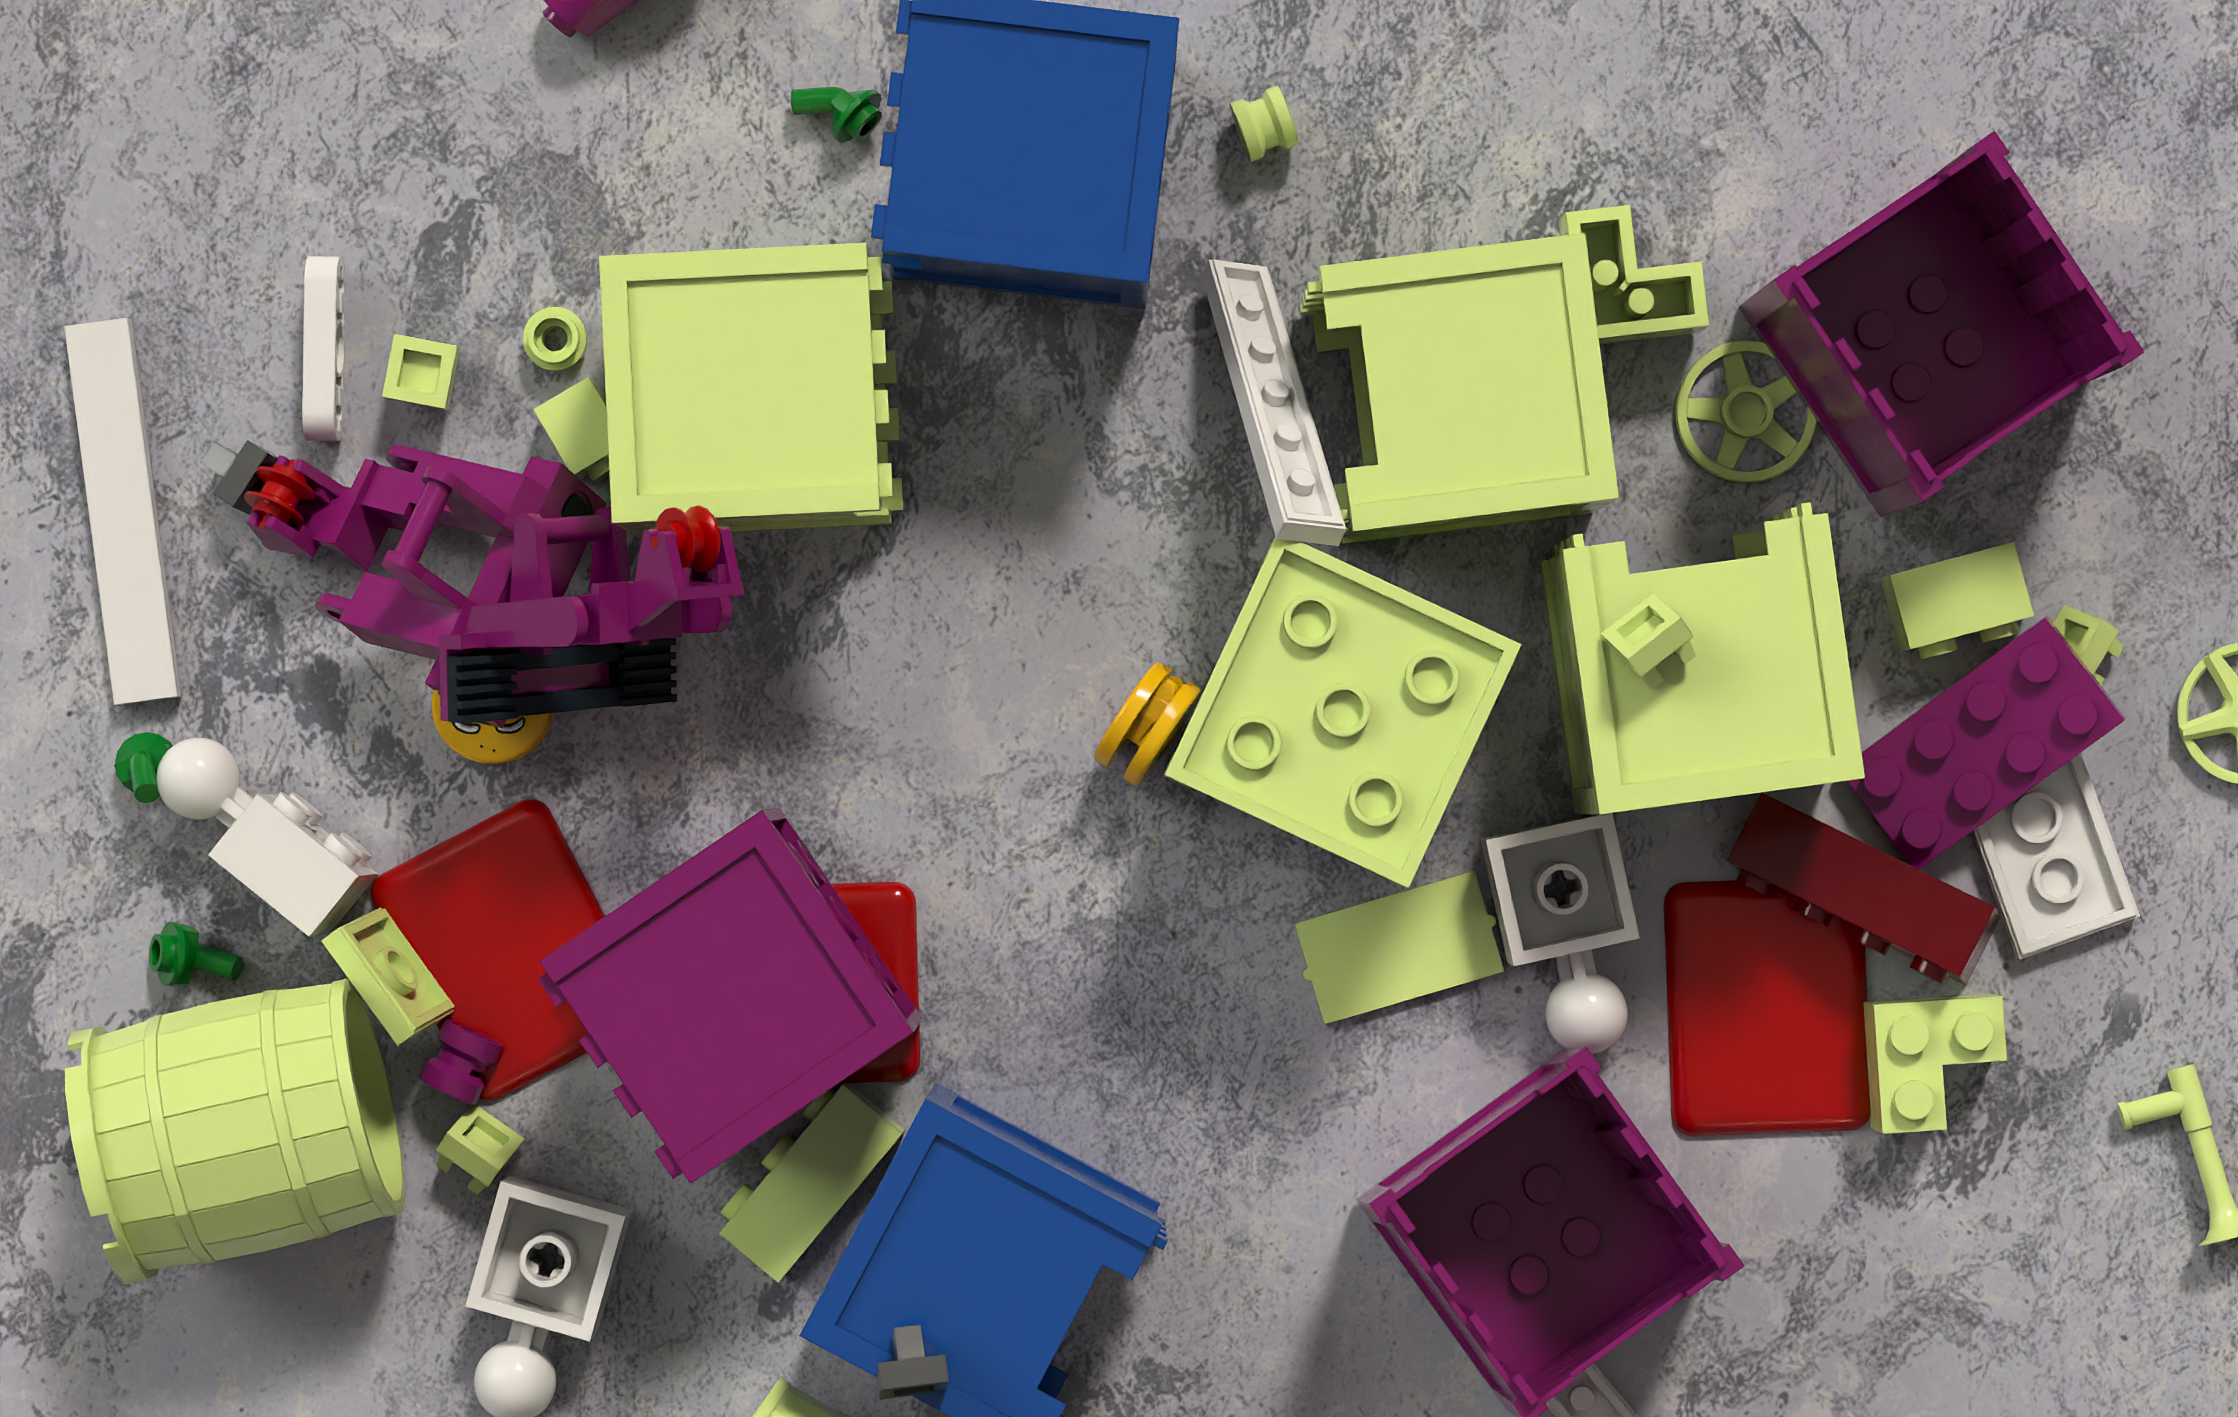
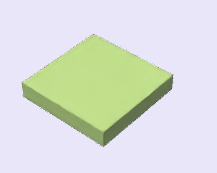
[321,907,455,1046]

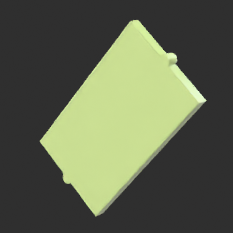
[1294,871,1505,1025]

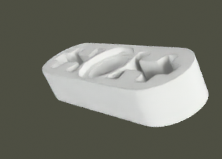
[302,256,346,441]

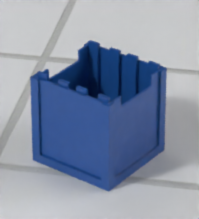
[871,0,1179,309]
[799,1082,1168,1417]

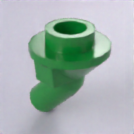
[791,87,882,143]
[114,732,173,803]
[149,922,243,986]

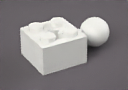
[156,737,378,937]
[1480,813,1640,1054]
[465,1175,633,1417]

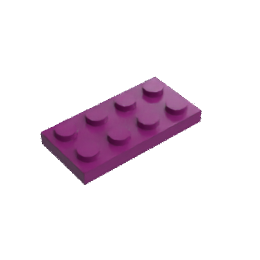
[1847,615,2126,870]

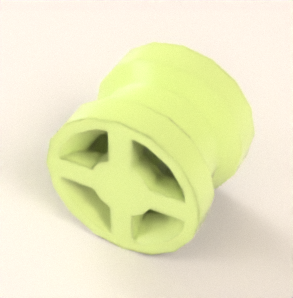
[1229,85,1299,162]

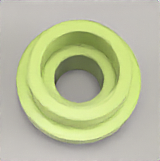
[523,307,587,371]

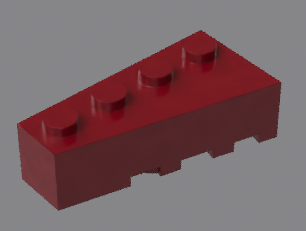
[1727,792,2000,985]

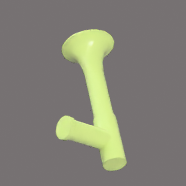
[2117,1064,2238,1246]

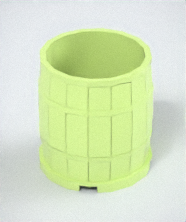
[65,979,406,1285]

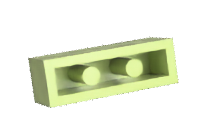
[719,1082,905,1283]

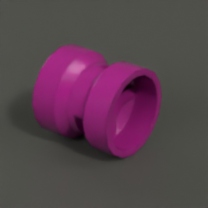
[418,1019,504,1104]

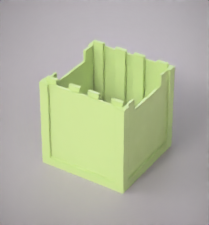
[1299,233,1619,545]
[599,242,904,537]
[1539,502,1865,815]
[1163,536,1522,888]

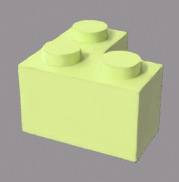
[1559,205,1709,344]
[1863,993,2007,1134]

